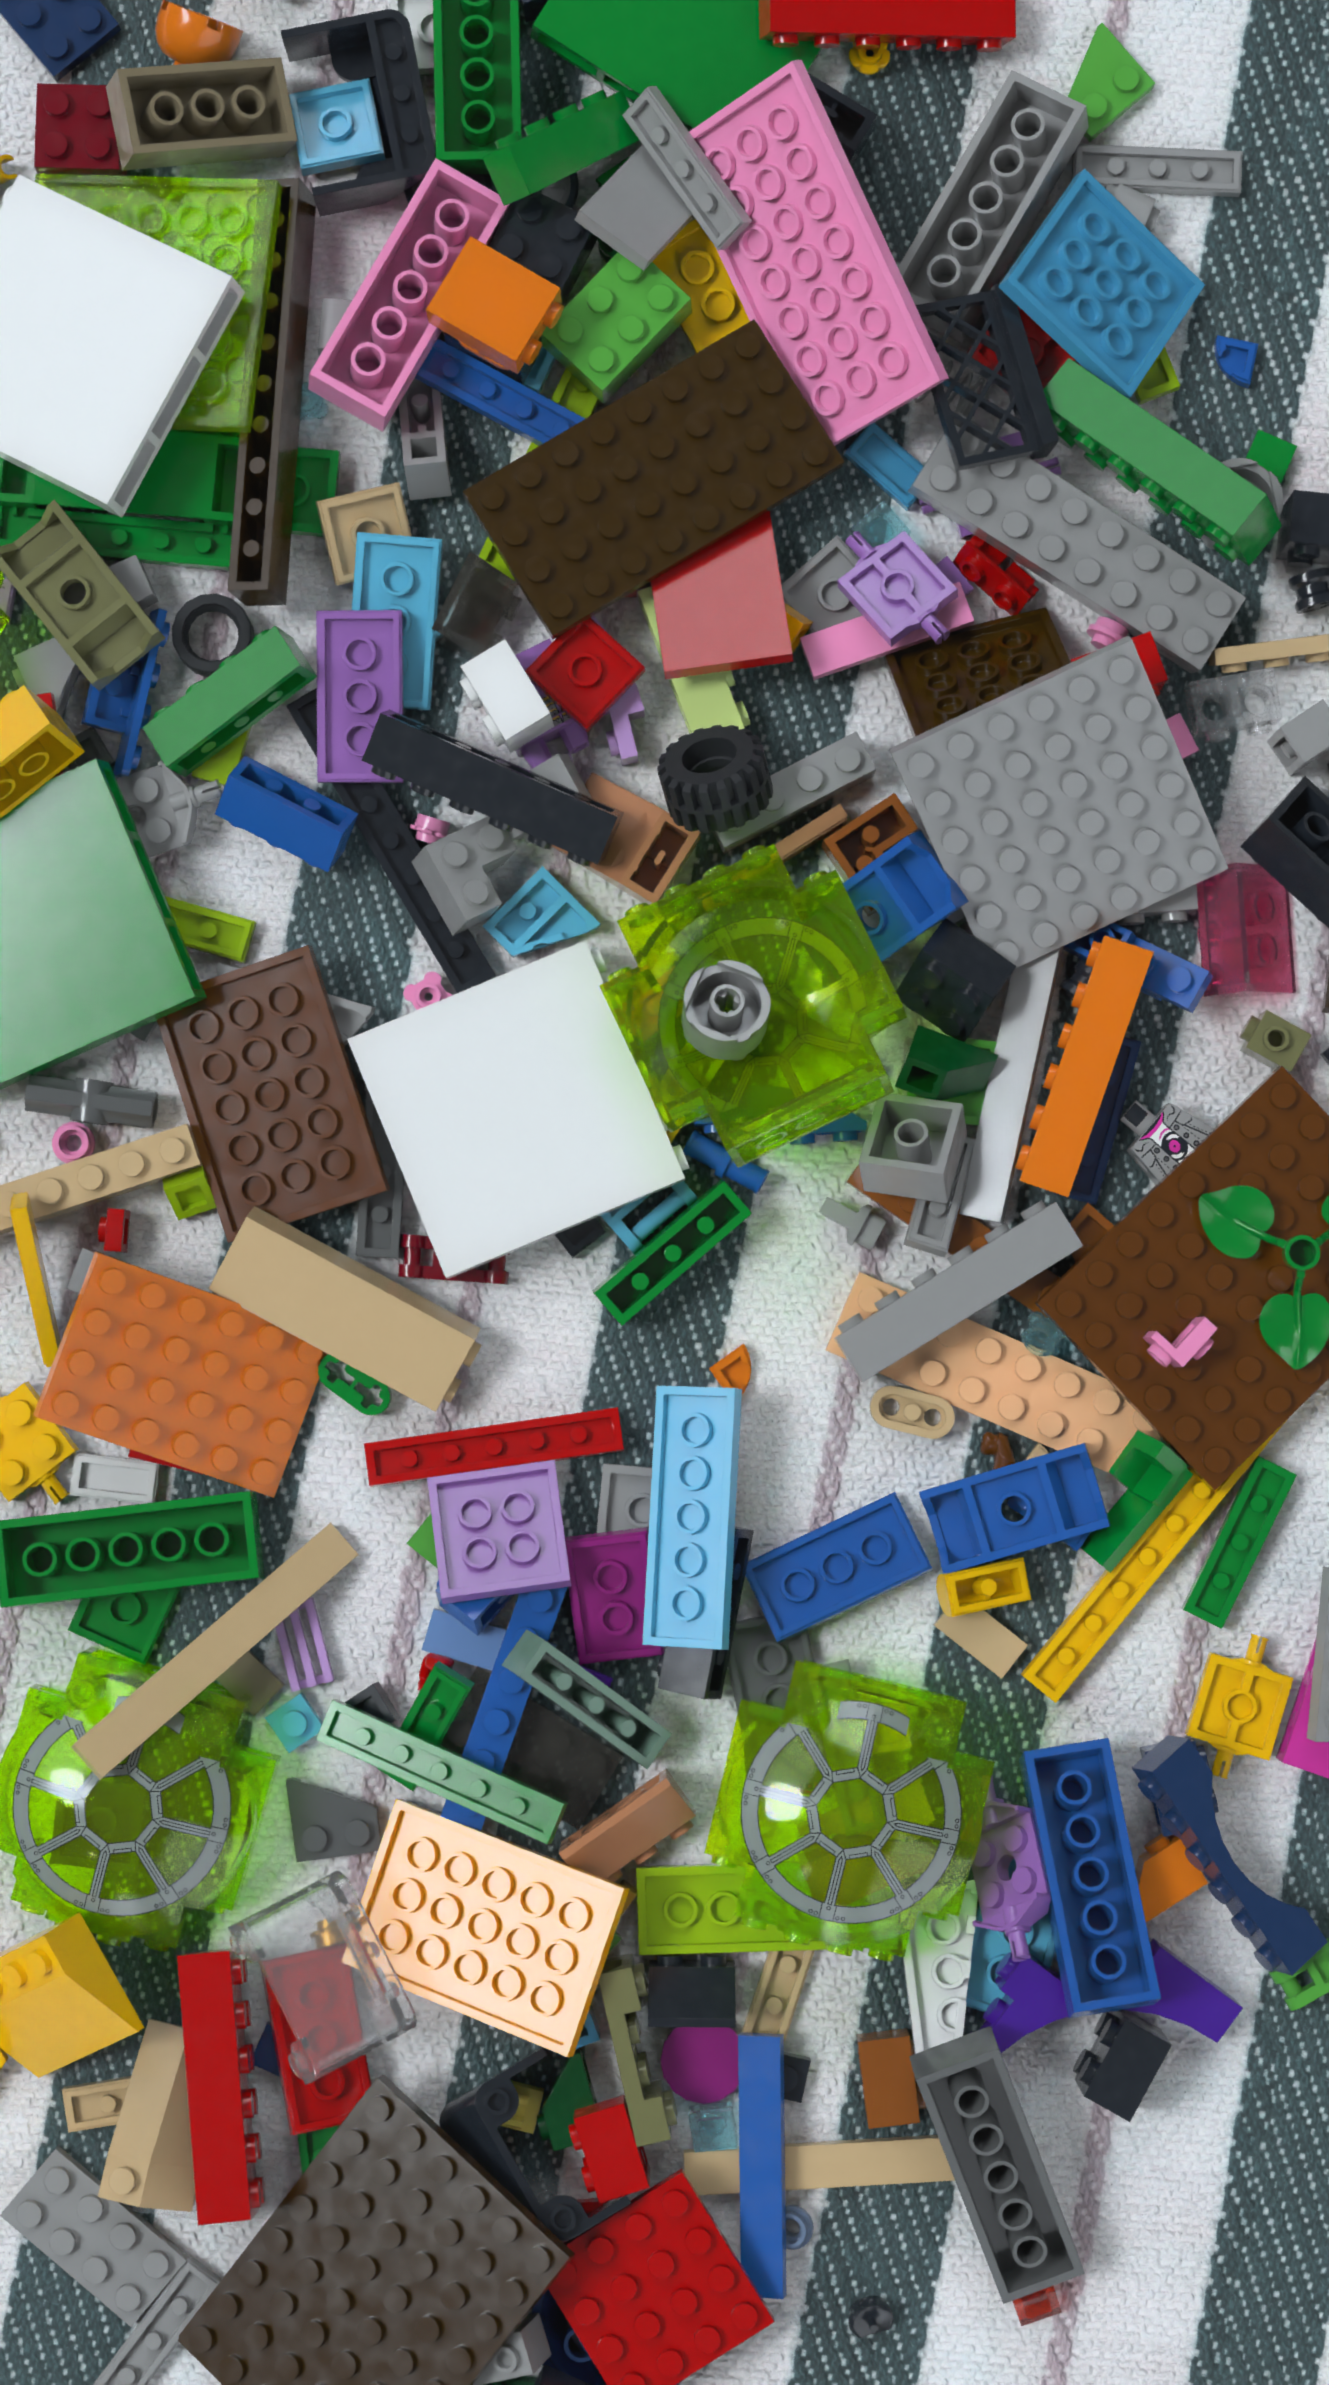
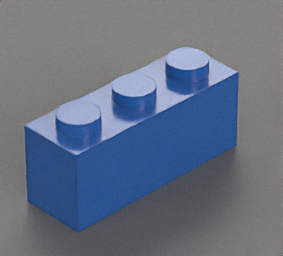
[215,756,359,872]

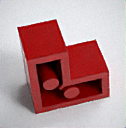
[568,2095,650,2204]

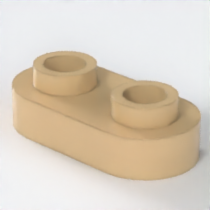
[869,1385,955,1439]

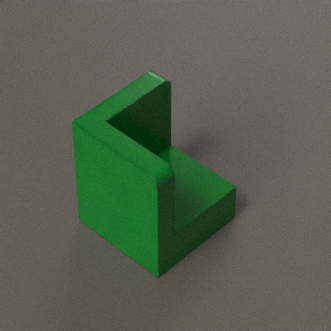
[1109,1430,1188,1506]

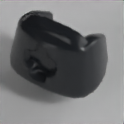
[848,2296,894,2338]

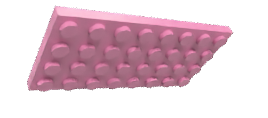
[689,60,949,446]

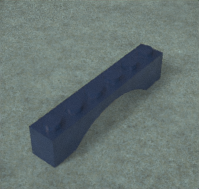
[1132,1735,1328,1976]

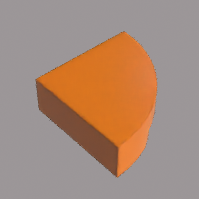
[709,1344,751,1394]

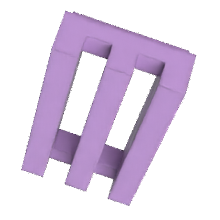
[275,1597,335,1692]

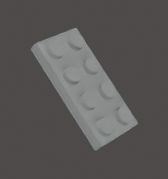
[0,2145,189,2327]

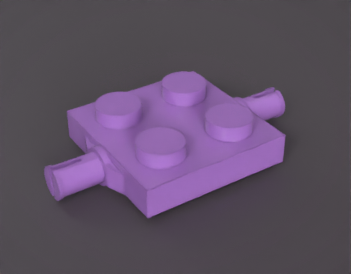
[837,531,958,647]

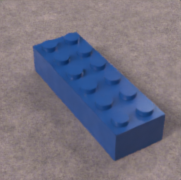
[1019,1738,1161,2019]

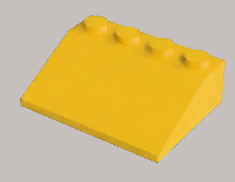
[0,1912,145,2078]

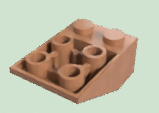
[552,772,701,911]

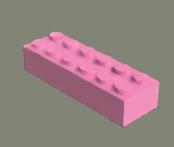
[308,158,510,432]

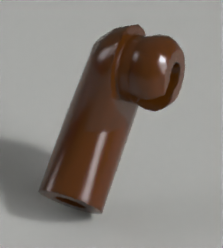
[980,1432,1016,1470]

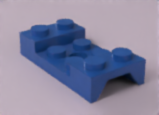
[794,830,969,999]
[919,1443,1110,1574]

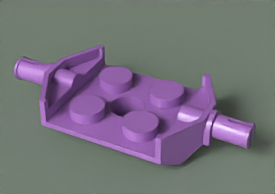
[959,1774,1051,1962]

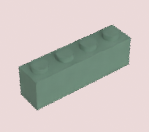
[502,1629,672,1769]

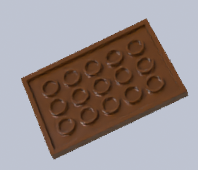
[157,945,390,1243]

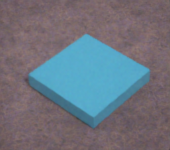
[289,78,385,176]

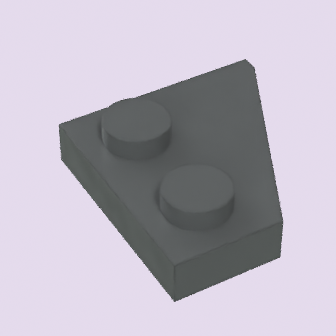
[286,1777,382,1862]

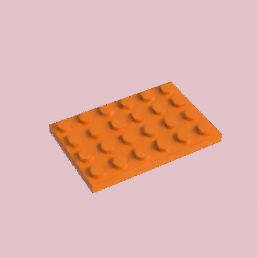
[33,1251,327,1498]

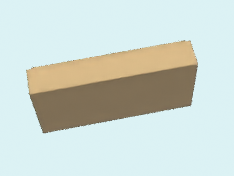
[933,1610,1028,1679]

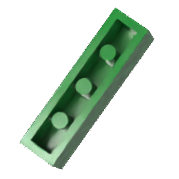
[482,89,639,206]
[142,626,317,777]
[592,1179,752,1326]

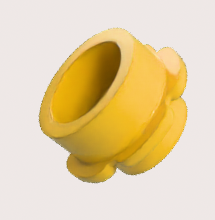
[849,42,890,75]

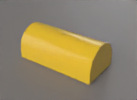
[936,1557,1032,1617]

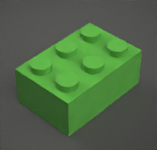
[541,252,692,404]

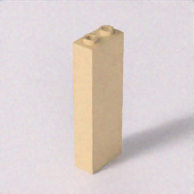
[208,1206,482,1412]

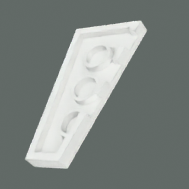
[897,1880,978,2054]

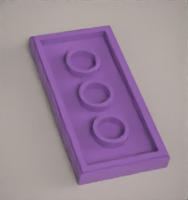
[316,610,404,783]

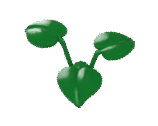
[1198,1185,1329,1370]

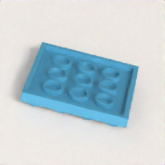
[998,168,1205,399]

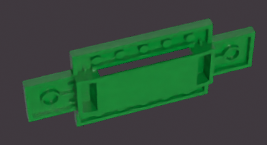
[0,395,341,571]

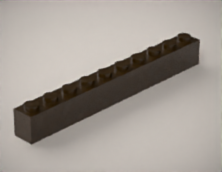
[228,178,316,606]

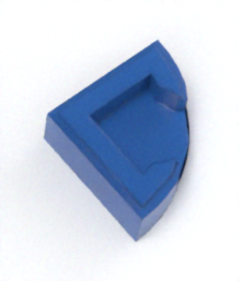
[1214,335,1258,388]

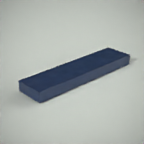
[1054,1037,1141,1206]

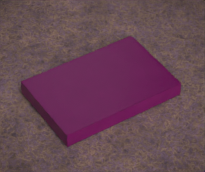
[565,1527,665,1665]

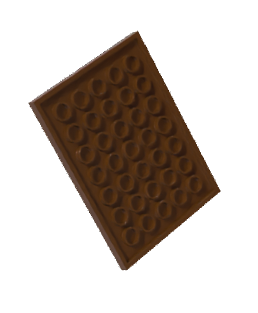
[1035,1066,1329,1490]

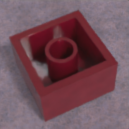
[34,83,127,185]

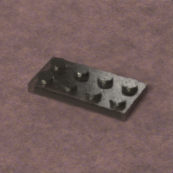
[441,1667,623,1830]

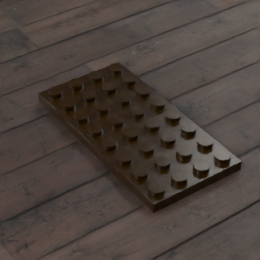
[463,319,844,640]

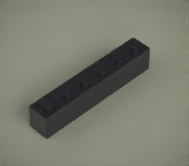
[362,709,624,867]

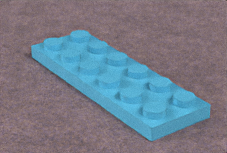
[642,1386,742,1650]

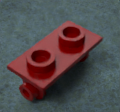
[953,535,1040,616]

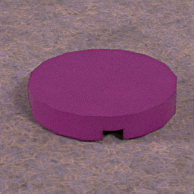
[660,2027,739,2104]

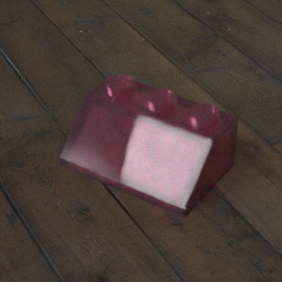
[1196,863,1296,998]

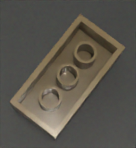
[106,57,298,171]

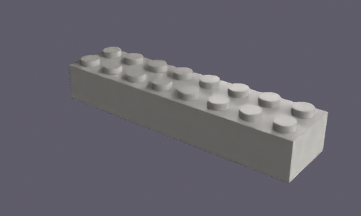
[907,412,1246,674]

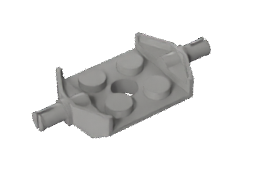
[116,761,223,857]

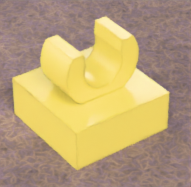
[500,2080,544,2134]

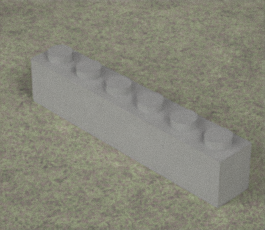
[834,1200,1083,1382]

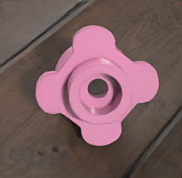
[403,972,452,1010]

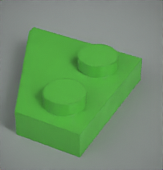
[1068,23,1155,142]

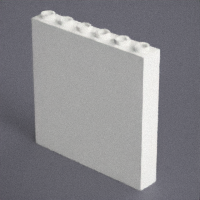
[0,174,245,518]
[347,940,690,1279]

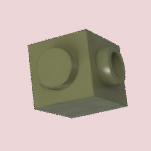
[1239,1010,1311,1073]

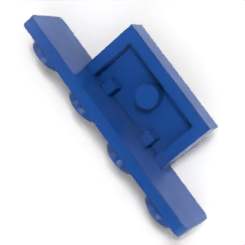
[81,608,170,777]

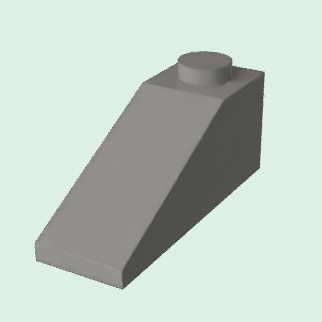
[399,378,452,500]

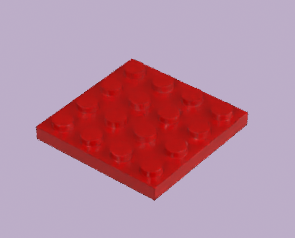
[548,2168,775,2385]

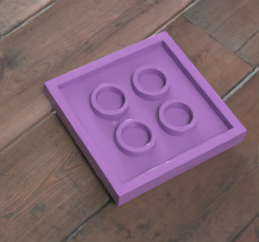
[427,1460,571,1604]

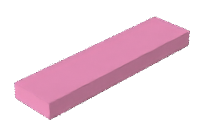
[800,582,974,680]

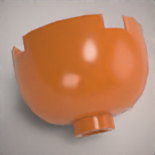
[155,0,243,65]

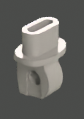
[819,1197,887,1250]

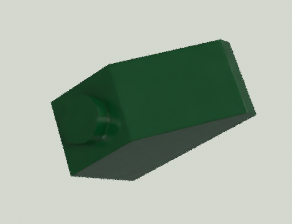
[537,2047,597,2151]

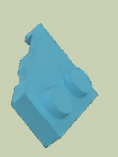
[483,866,601,958]

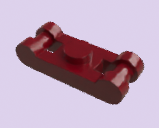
[398,1234,511,1285]

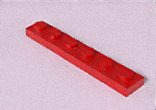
[364,1407,624,1487]

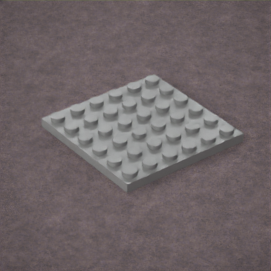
[889,636,1229,968]

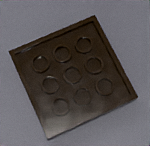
[883,607,1071,737]

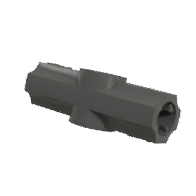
[24,1075,158,1129]

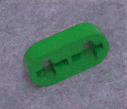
[318,1354,392,1415]

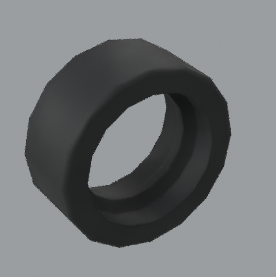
[172,593,254,677]

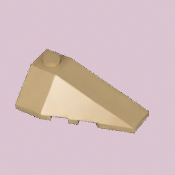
[98,2019,196,2212]

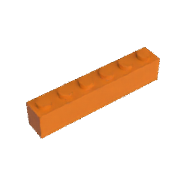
[1015,935,1154,1197]

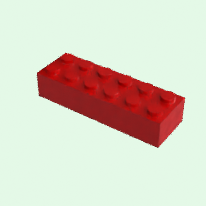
[177,1948,266,2225]

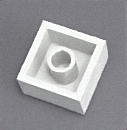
[459,639,554,753]

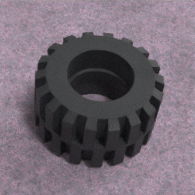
[657,725,773,834]

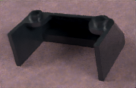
[281,9,436,217]
[439,2047,631,2243]

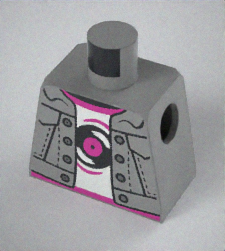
[1120,1100,1214,1186]

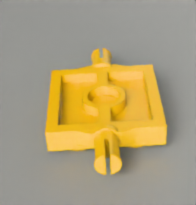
[0,1381,79,1505]
[1185,1633,1294,1779]

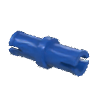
[683,1130,770,1195]

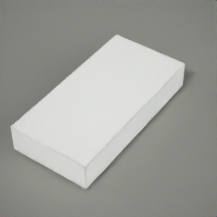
[70,1452,161,1504]

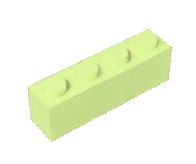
[638,587,751,734]

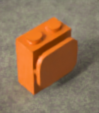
[426,236,564,374]

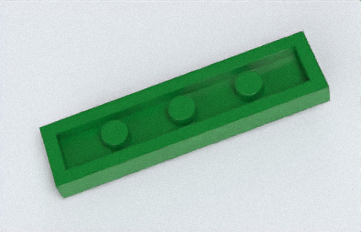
[1181,1456,1297,1629]

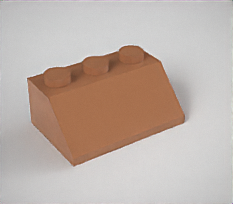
[559,1768,696,1882]

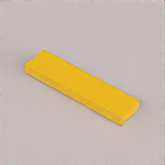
[10,1192,61,1367]

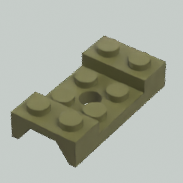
[0,499,165,691]
[599,1953,678,2147]

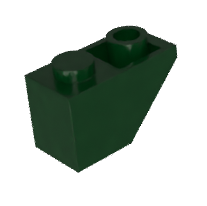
[895,1025,998,1101]

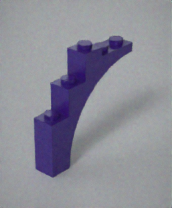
[969,1938,1243,2053]

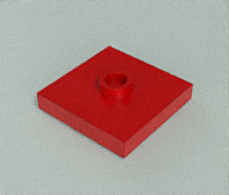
[525,617,646,732]

